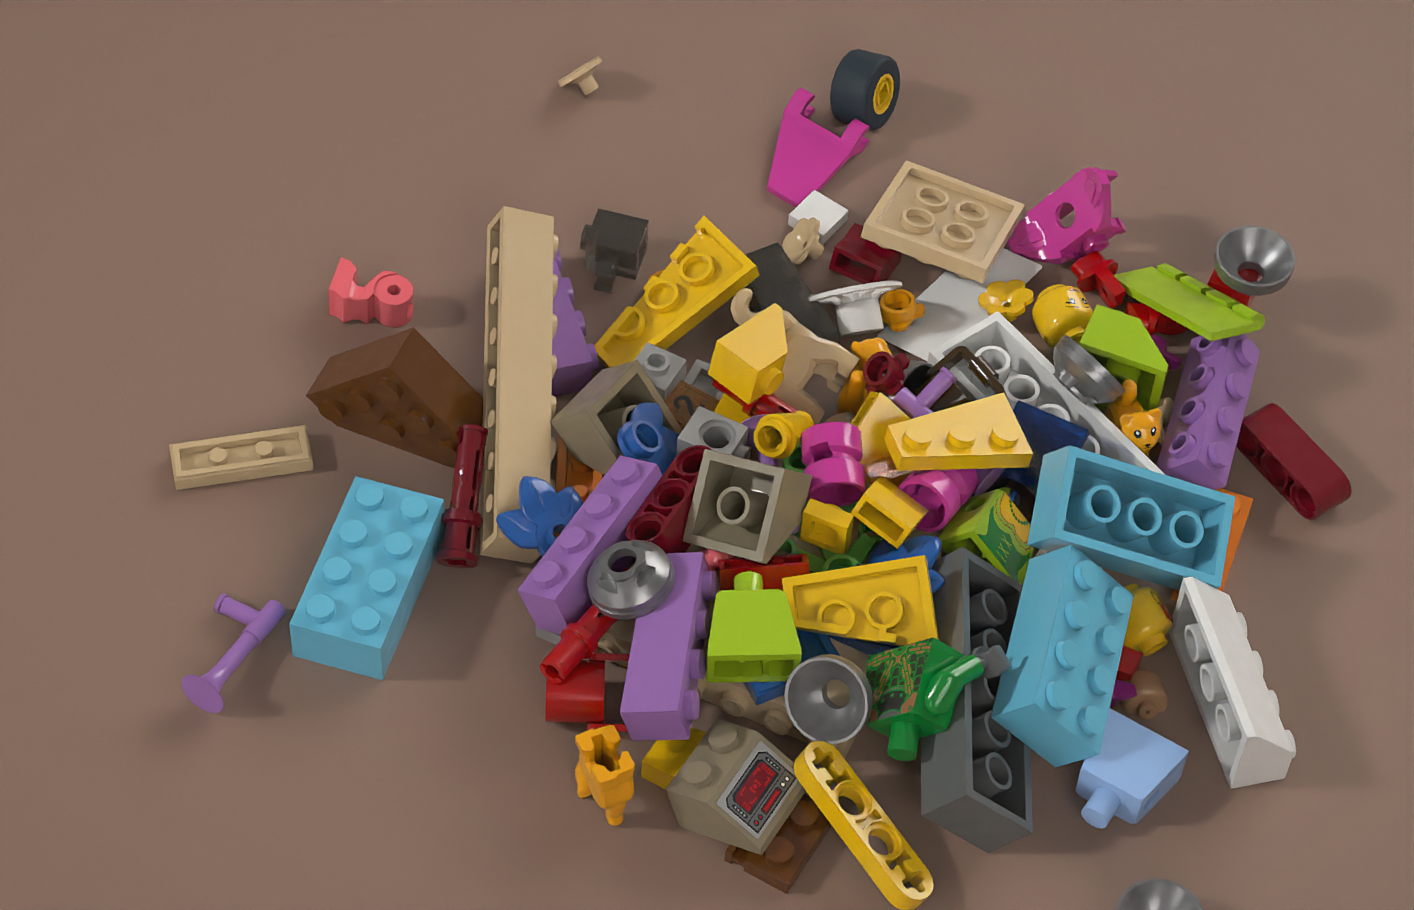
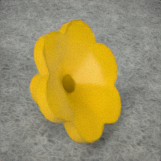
[978,279,1034,322]

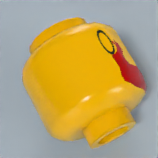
[1123,583,1174,656]

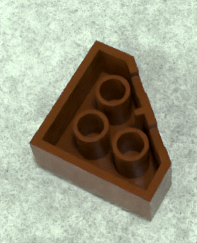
[306,327,483,468]

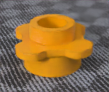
[880,289,925,332]

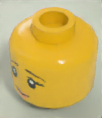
[1032,284,1093,349]

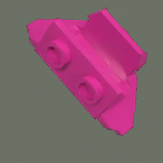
[1008,167,1127,264]

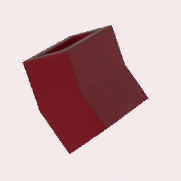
[829,223,901,284]

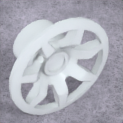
[807,281,903,337]

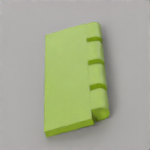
[1114,263,1265,341]

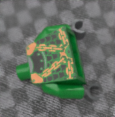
[866,637,1010,761]

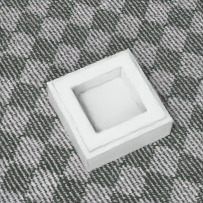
[788,190,849,245]

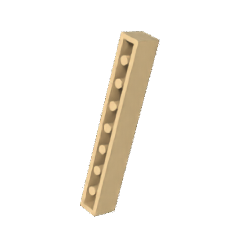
[480,206,558,564]

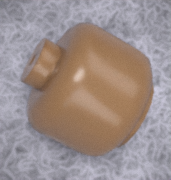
[1120,670,1168,720]

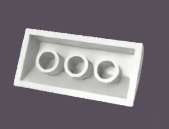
[1169,577,1296,789]

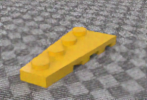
[594,215,760,368]

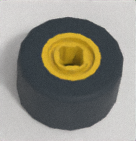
[830,49,900,130]

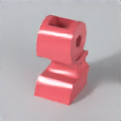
[328,257,413,327]

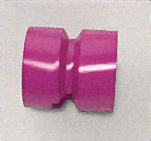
[800,422,866,507]
[898,469,978,533]

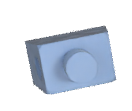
[1075,708,1189,829]

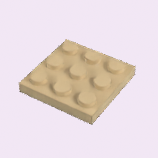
[861,160,1025,283]

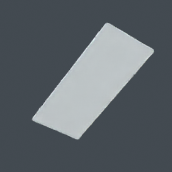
[878,248,1042,361]

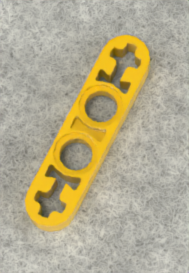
[794,741,934,910]

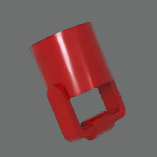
[545,653,630,732]

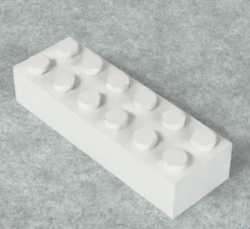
[927,311,1165,497]

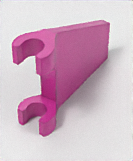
[767,87,869,208]

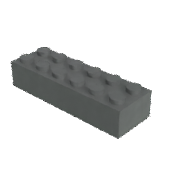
[920,547,1033,853]

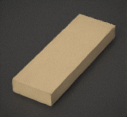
[169,425,313,490]

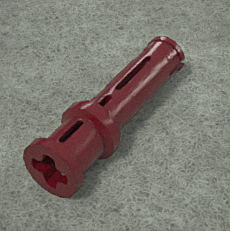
[436,424,488,568]

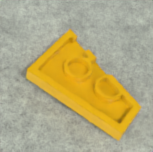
[884,392,1033,471]
[782,555,939,647]

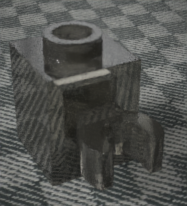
[580,208,649,294]

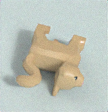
[731,288,859,424]

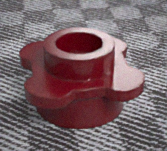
[863,351,910,397]

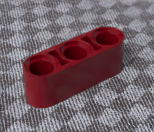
[1236,403,1352,520]
[626,445,711,553]

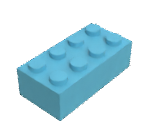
[1027,445,1235,591]
[289,476,445,680]
[991,544,1134,768]

